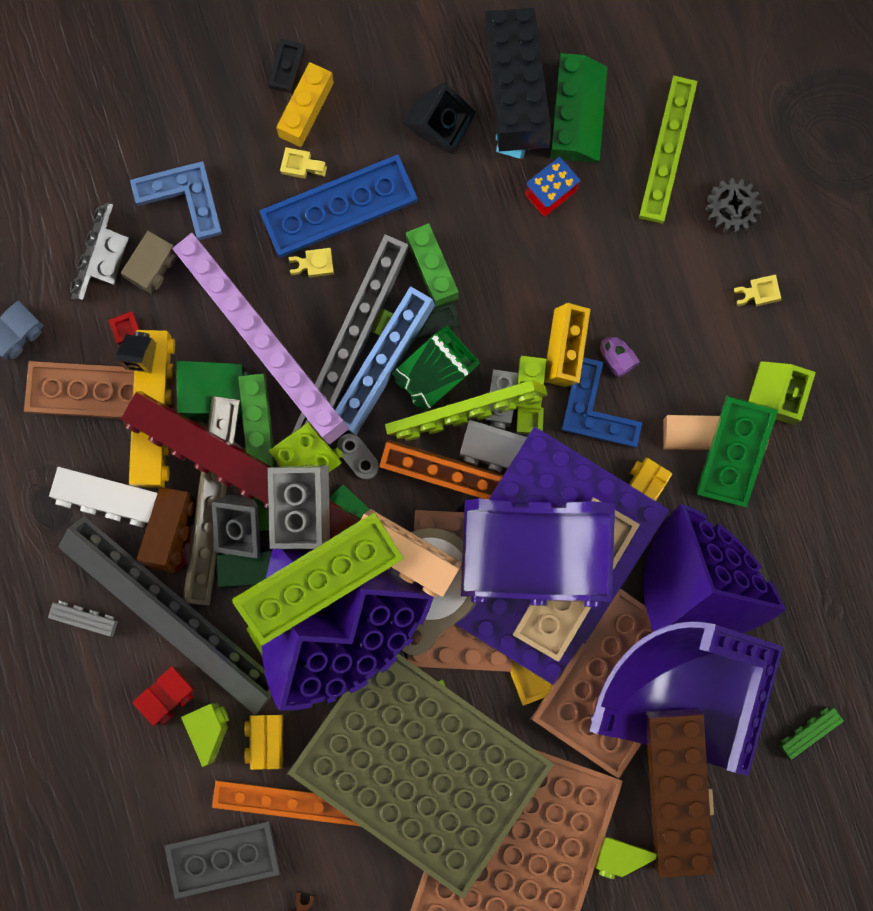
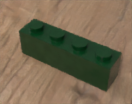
[217,548,272,588]

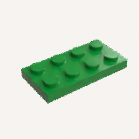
[696,395,778,508]

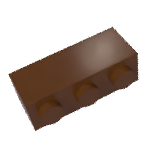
[137,487,196,573]

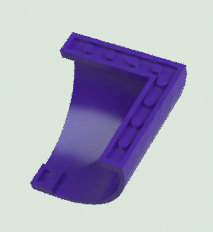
[590,622,783,776]

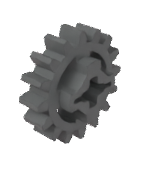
[706,178,762,234]

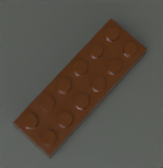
[645,708,713,878]

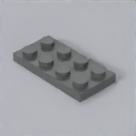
[165,821,281,899]

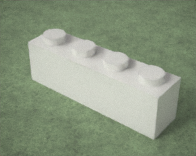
[49,467,158,528]

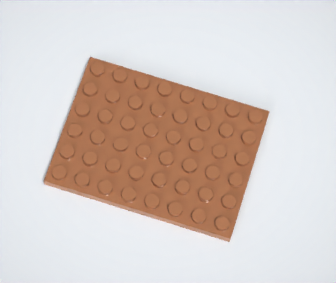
[410,749,623,911]

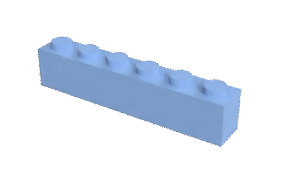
[336,286,435,435]

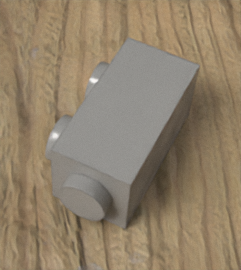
[485,369,519,430]

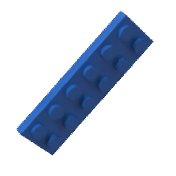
[259,154,418,258]

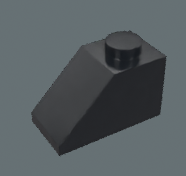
[115,332,157,373]

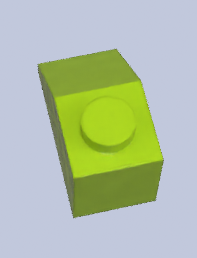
[595,836,657,879]

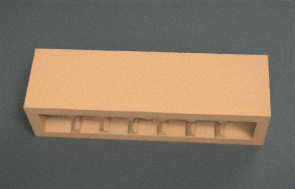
[663,415,769,451]

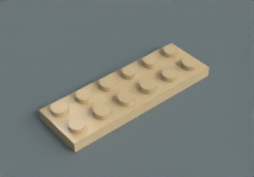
[513,497,640,662]

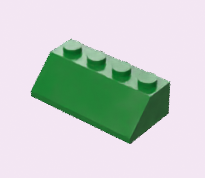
[550,53,607,163]

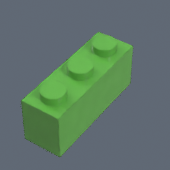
[406,223,459,308]

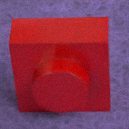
[108,311,140,345]

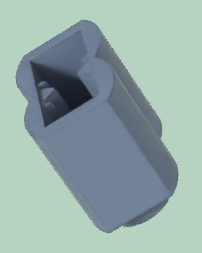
[0,301,44,360]

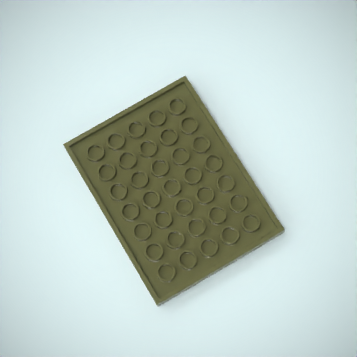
[287,654,554,899]

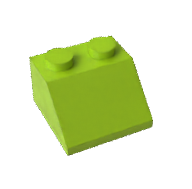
[181,703,229,767]

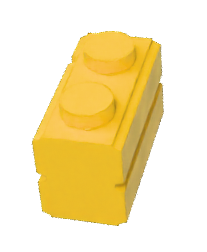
[629,458,672,501]
[245,715,284,770]

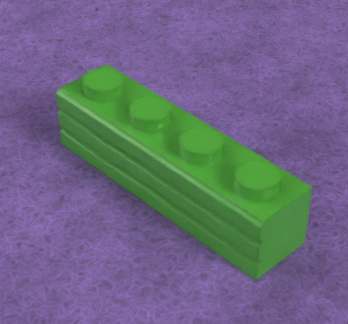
[778,707,844,760]

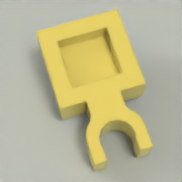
[289,248,334,278]
[734,275,781,307]

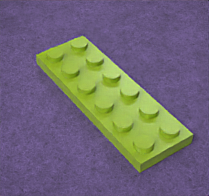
[385,380,548,441]
[232,512,404,645]

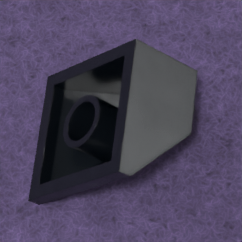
[403,82,476,153]

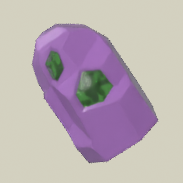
[600,337,640,378]

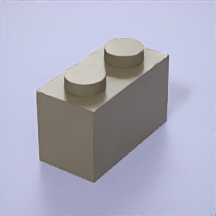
[121,231,177,294]

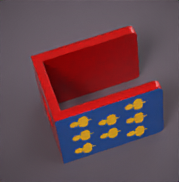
[525,156,581,217]

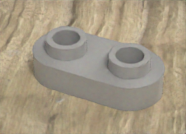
[337,434,379,480]

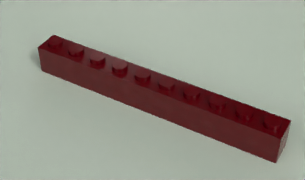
[121,391,361,539]

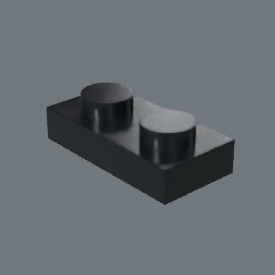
[268,38,305,94]

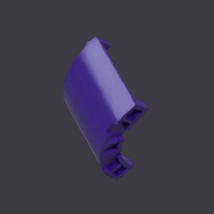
[461,499,615,607]

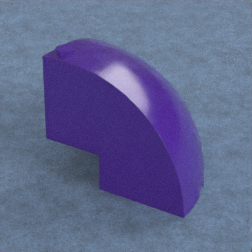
[261,549,434,710]

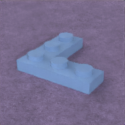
[130,161,222,240]

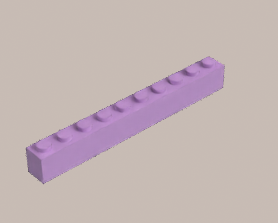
[172,233,349,445]

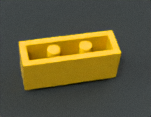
[276,62,334,147]
[544,303,590,387]

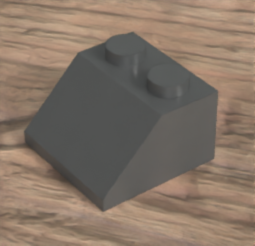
[212,494,261,559]

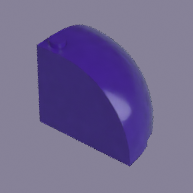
[643,504,786,633]

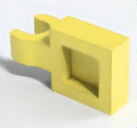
[280,147,327,179]

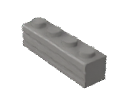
[48,601,118,637]

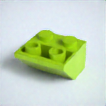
[748,361,816,425]

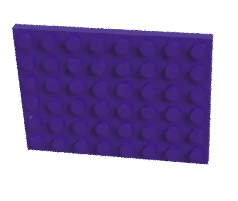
[456,426,669,685]

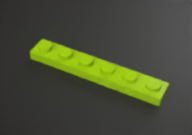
[639,75,698,224]

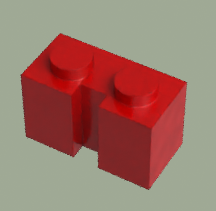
[132,666,196,726]

